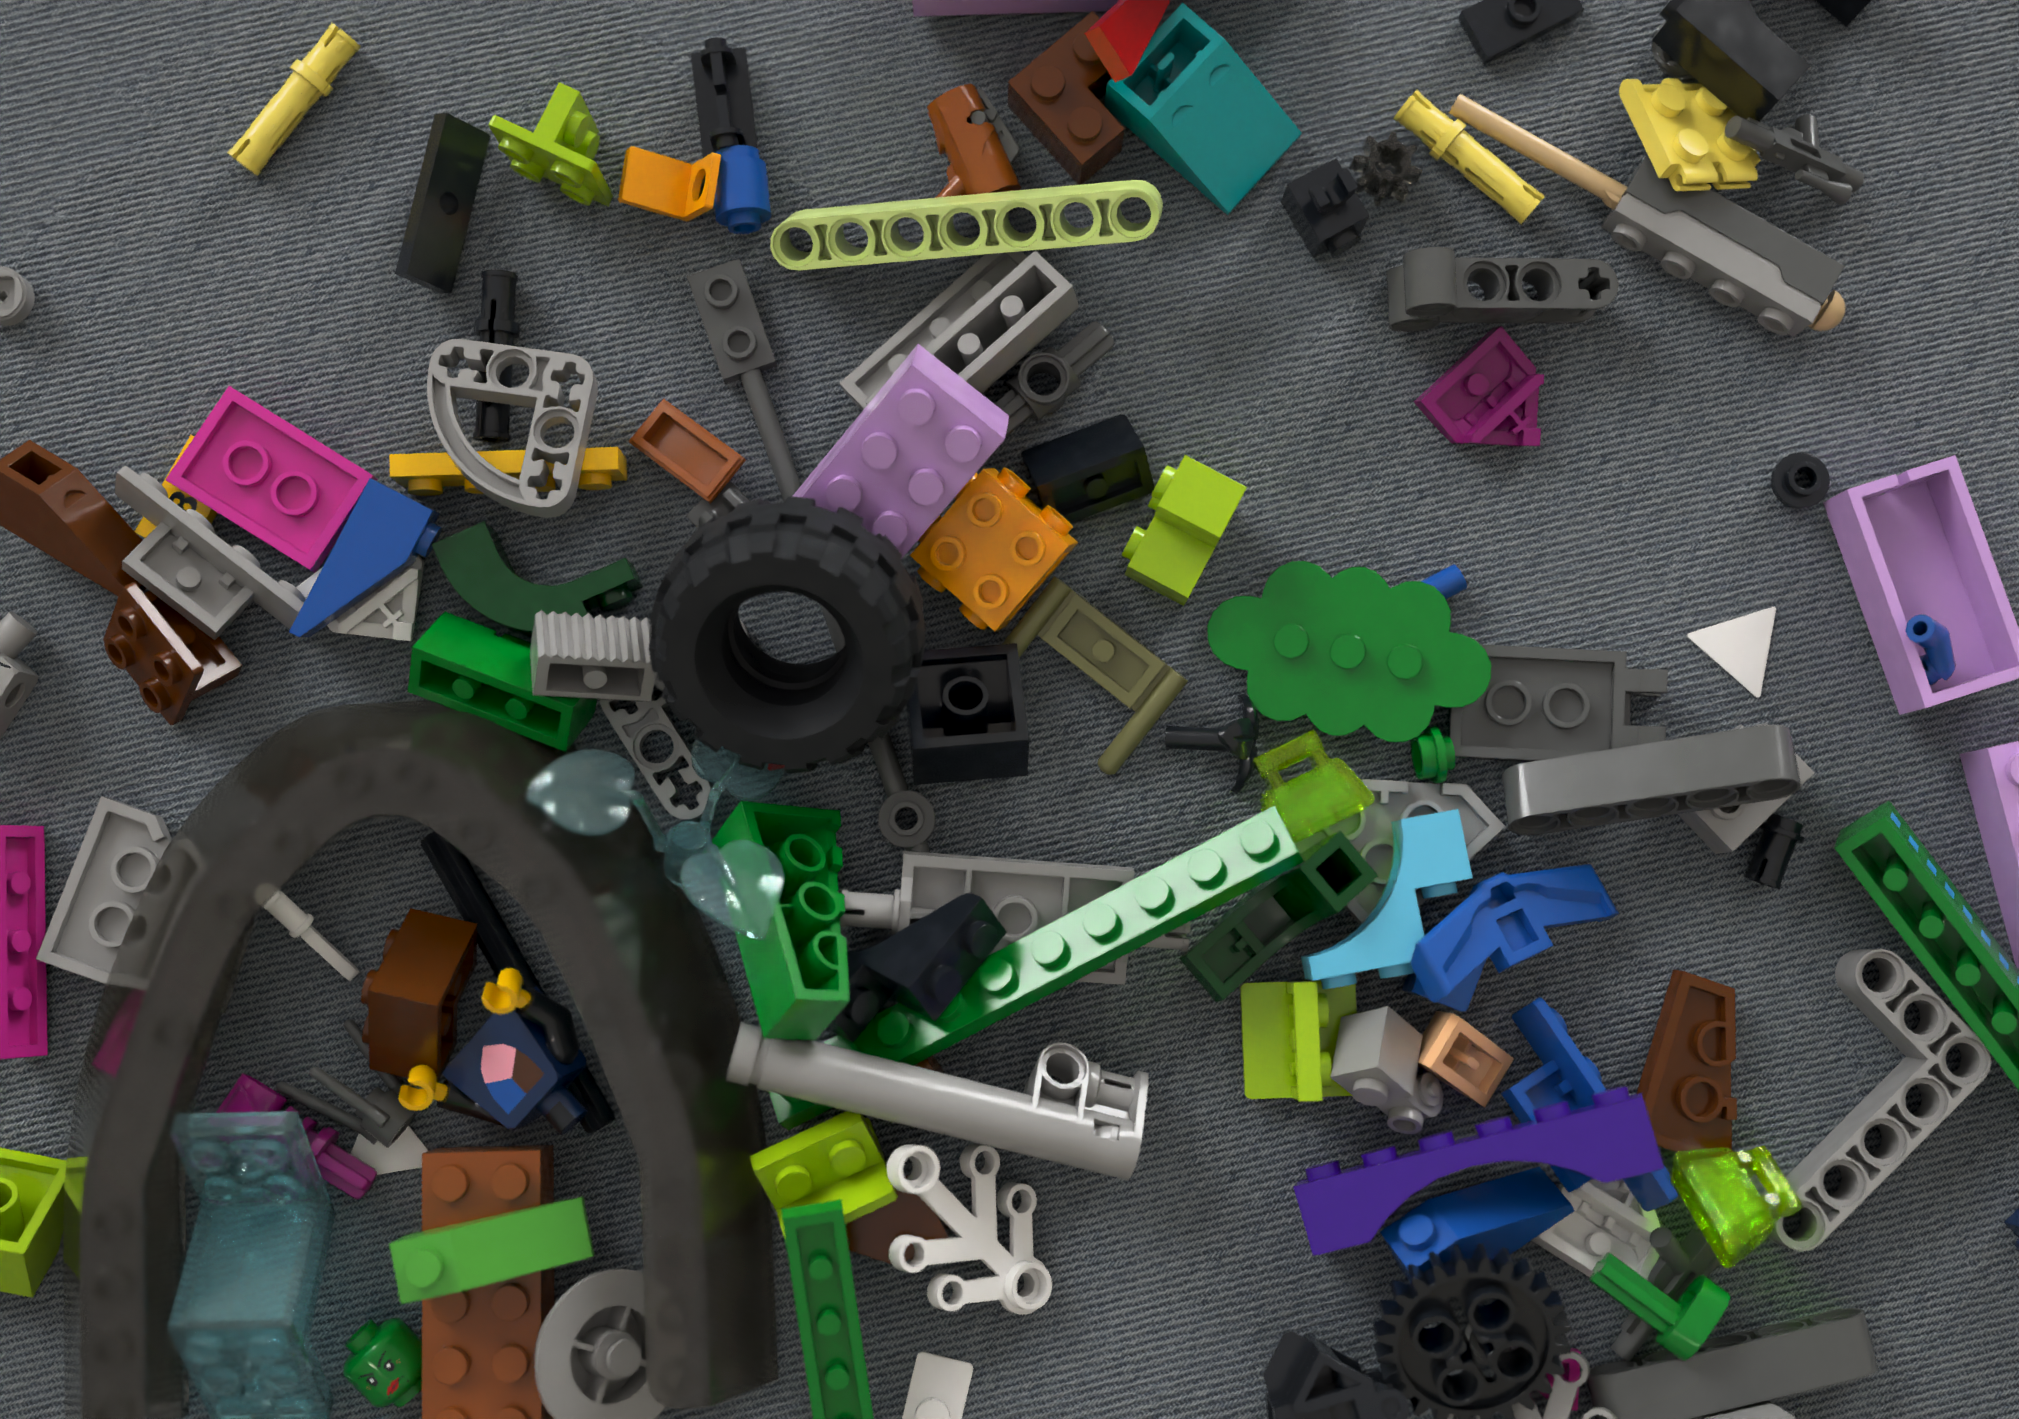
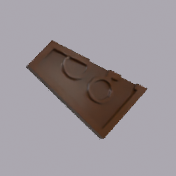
[1636,970,1738,1173]

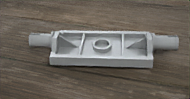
[840,851,1190,985]

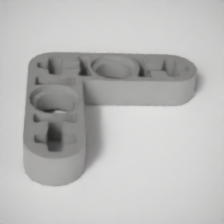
[600,620,750,821]

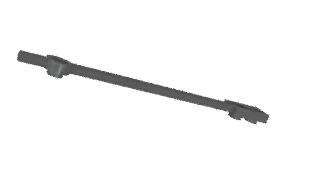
[687,258,936,853]

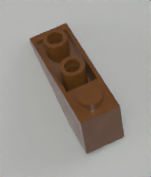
[0,440,147,597]

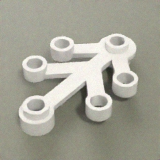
[886,1144,1052,1315]

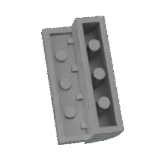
[839,250,1079,411]

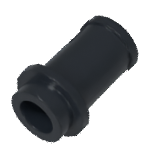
[1744,814,1805,890]

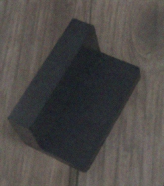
[1021,414,1155,523]

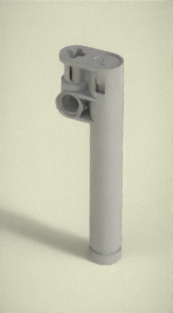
[726,1022,1149,1180]

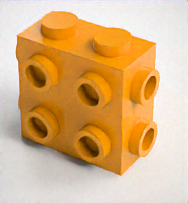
[910,467,1078,631]

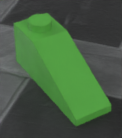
[389,1196,595,1304]

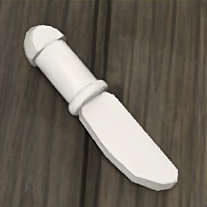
[255,883,360,981]

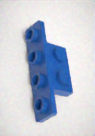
[1501,997,1678,1212]

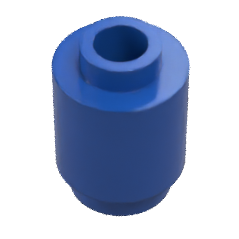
[714,145,772,234]

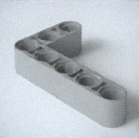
[1757,949,1992,1251]

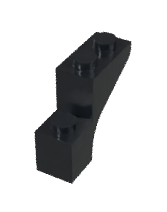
[827,893,1007,1042]

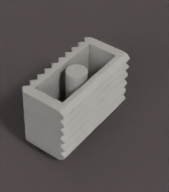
[530,610,656,702]

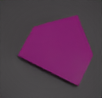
[1414,326,1544,447]

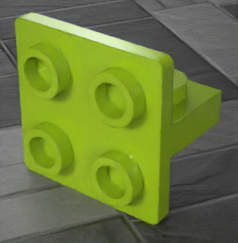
[488,82,613,206]
[1240,980,1357,1102]
[750,1111,897,1241]

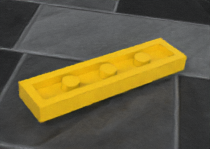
[389,447,627,496]

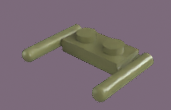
[1002,576,1188,775]

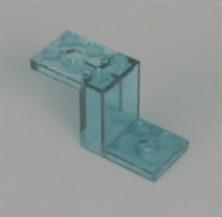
[167,1111,336,1419]

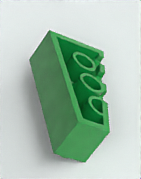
[711,801,849,1040]

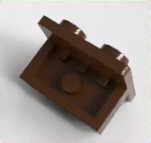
[103,582,243,725]

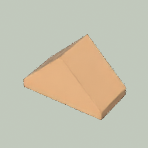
[1418,1011,1514,1107]

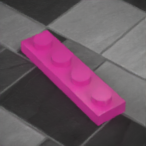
[0,825,48,1059]

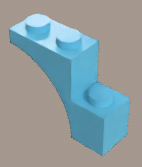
[1301,809,1472,989]

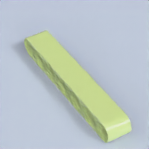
[770,180,1163,271]

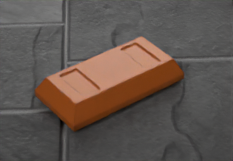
[628,398,746,504]

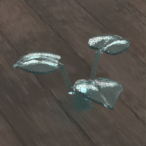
[526,738,785,940]

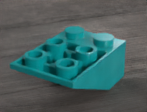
[1104,2,1302,215]

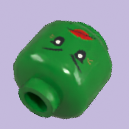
[343,1318,422,1408]

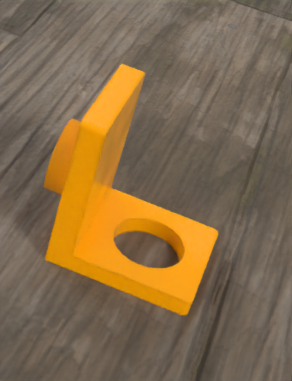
[618,146,721,222]

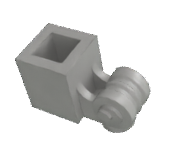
[1330,1006,1443,1134]

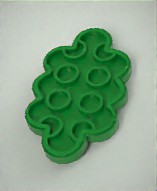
[1207,561,1491,742]

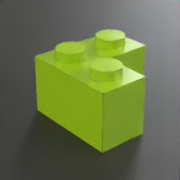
[1121,455,1247,606]

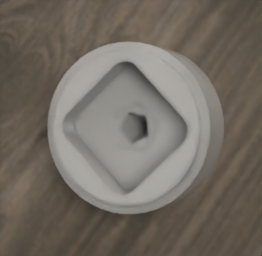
[0,266,35,326]

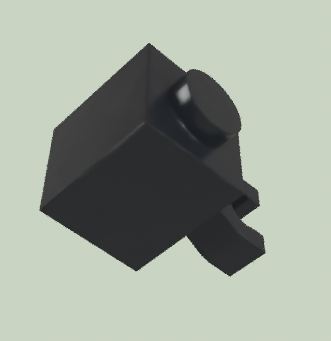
[1281,158,1369,258]

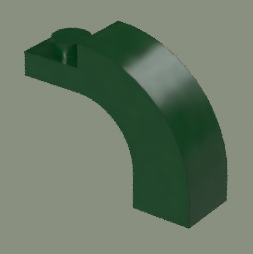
[431,521,643,637]
[1179,831,1378,1003]

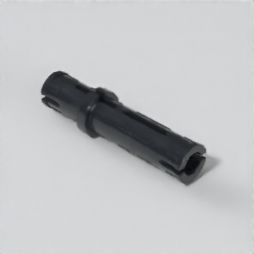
[473,269,520,443]

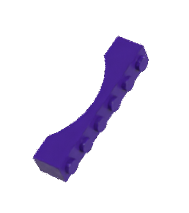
[1293,1086,1664,1256]

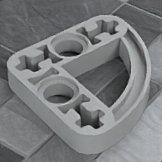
[427,339,598,518]

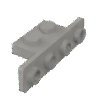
[115,466,306,640]

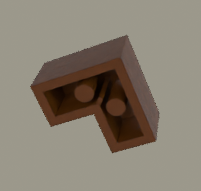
[1008,11,1125,185]
[361,908,478,1082]

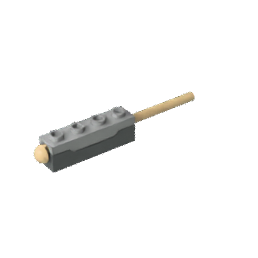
[1448,94,1845,337]

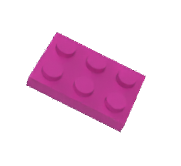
[166,386,378,573]

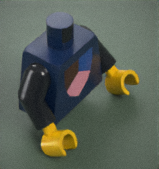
[398,968,587,1135]

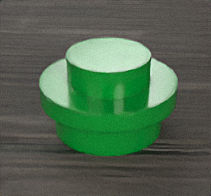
[1411,726,1455,784]

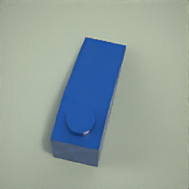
[289,478,442,637]
[1380,1166,1574,1283]

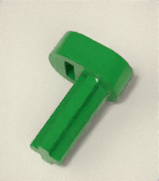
[1589,1252,1730,1361]

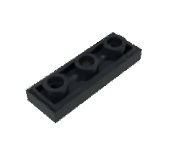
[395,113,491,293]

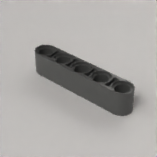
[1502,724,1801,835]
[1587,1308,1879,1419]

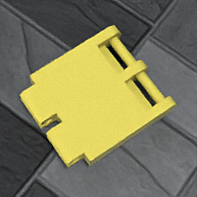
[1619,78,1761,192]

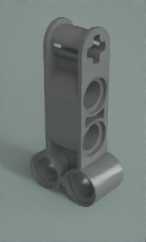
[1386,247,1619,332]

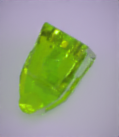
[1252,729,1375,844]
[1671,1146,1803,1268]

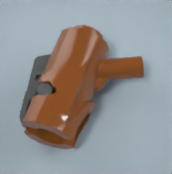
[927,83,1022,198]

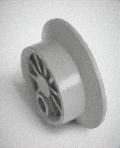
[535,1269,687,1419]

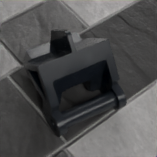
[1263,1331,1409,1419]

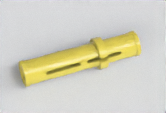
[227,23,361,176]
[1393,90,1545,224]

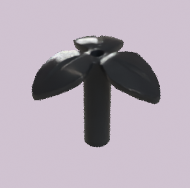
[1165,694,1259,792]

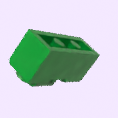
[408,611,597,752]

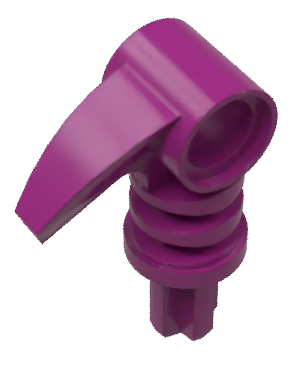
[208,1073,377,1199]

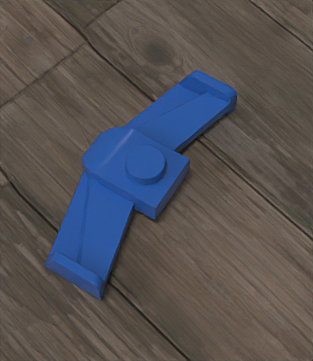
[1411,864,1619,1003]

